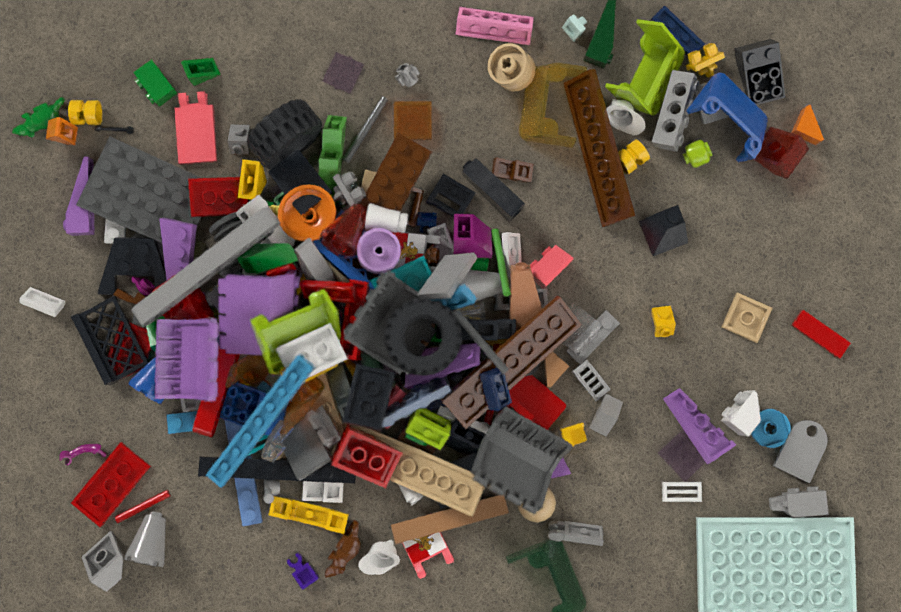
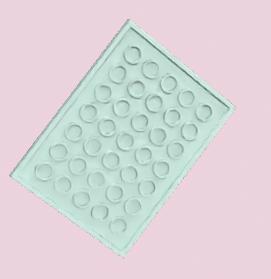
[696,517,857,612]

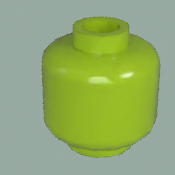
[683,140,713,168]

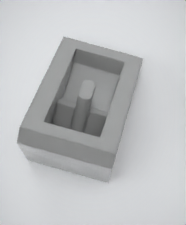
[589,394,623,436]

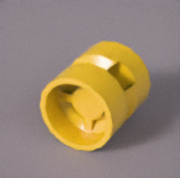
[68,100,102,125]
[618,139,650,175]

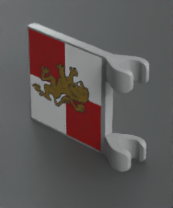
[392,231,441,273]

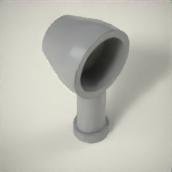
[264,479,280,503]

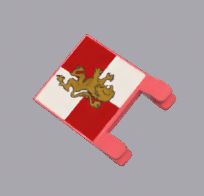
[402,532,454,579]

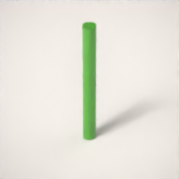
[491,229,511,296]

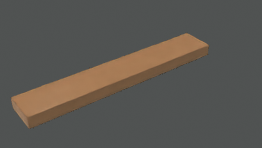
[391,495,509,544]

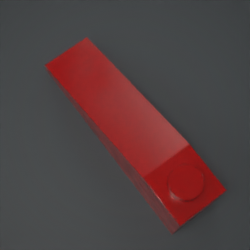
[340,279,369,360]

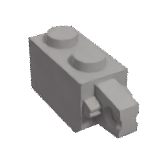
[769,486,828,517]

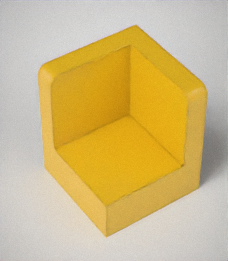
[560,422,587,447]

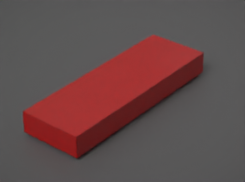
[299,279,359,303]
[791,310,851,359]

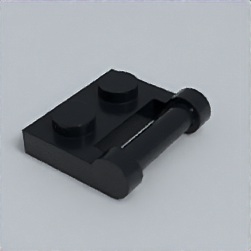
[426,173,476,220]

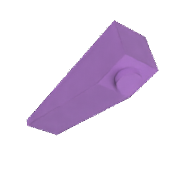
[63,157,94,236]

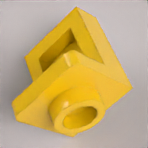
[651,306,676,337]

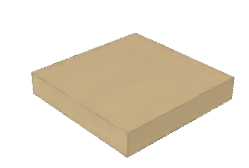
[721,292,772,343]

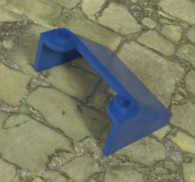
[686,73,768,162]

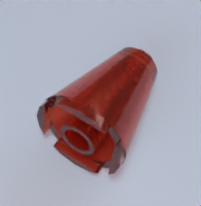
[319,204,367,259]

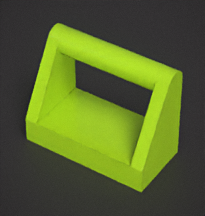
[406,408,451,450]

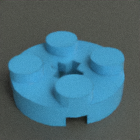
[751,409,791,448]

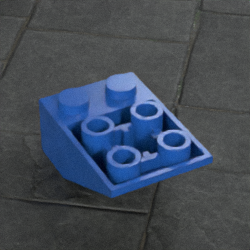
[219,380,288,436]

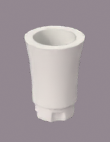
[365,203,408,233]

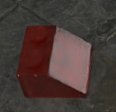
[753,127,809,179]

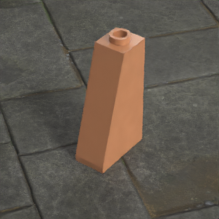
[509,262,542,332]

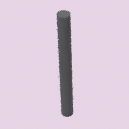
[342,96,388,163]
[453,309,509,375]

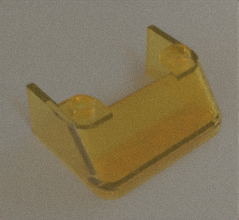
[518,63,587,148]

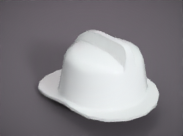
[606,99,645,135]
[358,540,400,575]

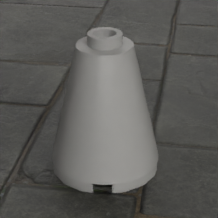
[459,269,503,302]
[124,511,166,567]

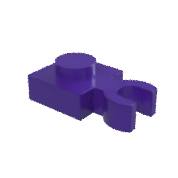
[287,552,320,590]

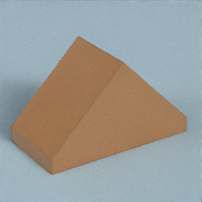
[544,352,569,387]

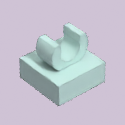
[562,15,587,42]

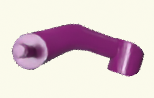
[59,444,107,465]

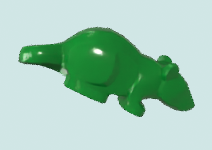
[12,96,65,138]

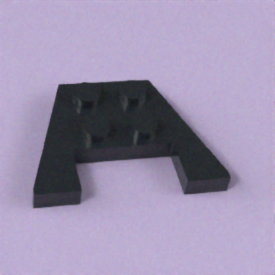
[98,237,167,295]

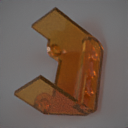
[225,354,324,436]

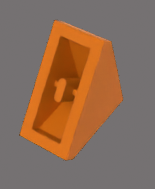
[791,105,824,145]
[46,117,78,145]

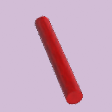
[115,489,171,523]

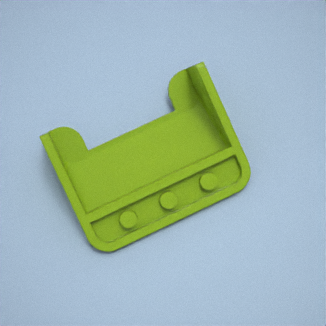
[250,289,341,375]

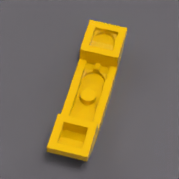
[268,496,349,534]

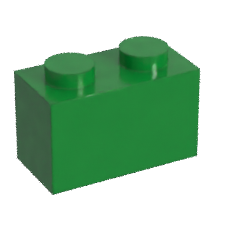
[133,59,178,107]

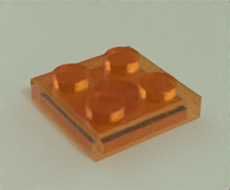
[394,101,432,140]

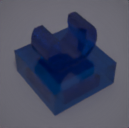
[417,212,437,233]

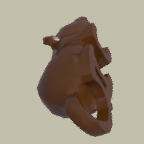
[325,520,361,578]

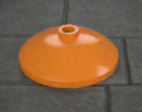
[278,185,336,242]

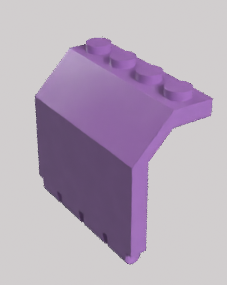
[218,270,300,355]
[155,319,218,401]

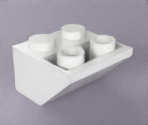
[721,390,761,436]

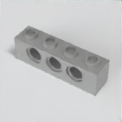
[652,70,699,152]

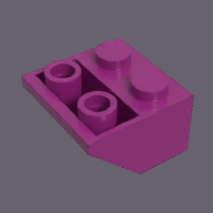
[453,214,492,258]

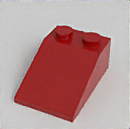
[331,424,403,488]

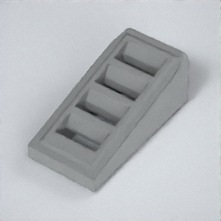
[571,360,611,401]

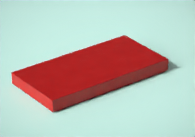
[71,442,151,528]

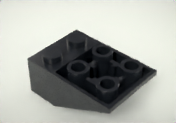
[734,39,785,105]

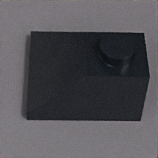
[639,205,688,256]

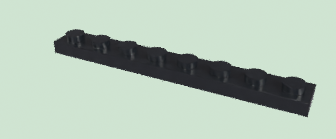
[198,456,356,484]

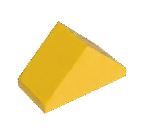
[238,159,267,200]

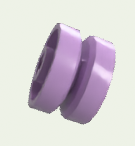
[357,228,401,274]

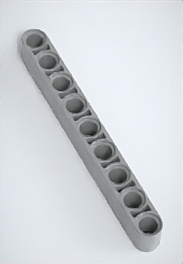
[131,206,280,327]

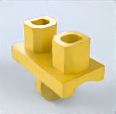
[685,43,725,78]

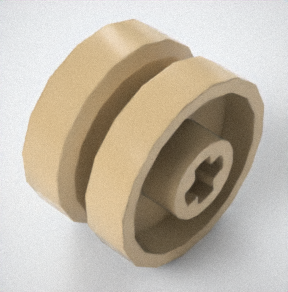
[488,43,536,91]

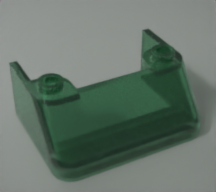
[505,539,586,612]

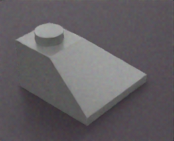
[82,531,123,592]

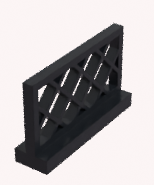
[71,296,149,386]

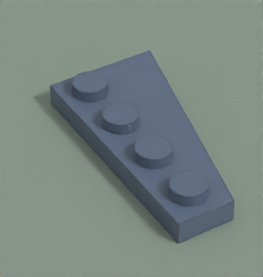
[383,377,451,427]

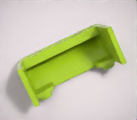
[605,19,685,115]

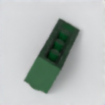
[583,0,616,69]

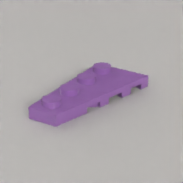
[663,388,736,464]

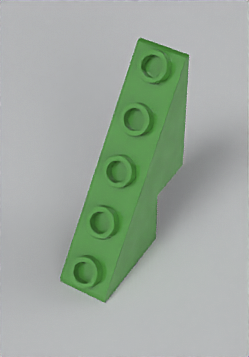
[319,115,347,206]

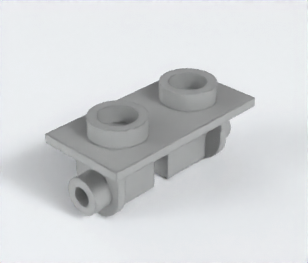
[307,406,342,449]

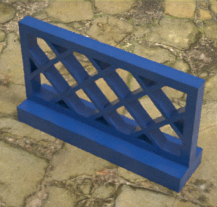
[313,210,399,292]

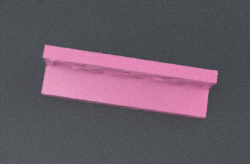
[455,7,533,45]

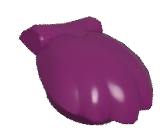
[132,276,155,297]

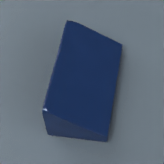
[480,368,512,411]

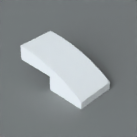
[302,481,343,503]

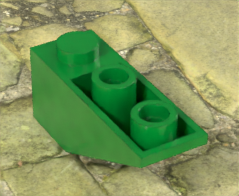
[237,243,298,273]

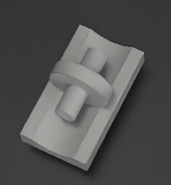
[332,171,367,207]

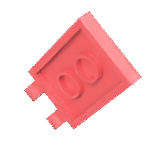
[175,91,217,165]

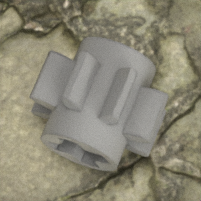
[395,63,420,87]

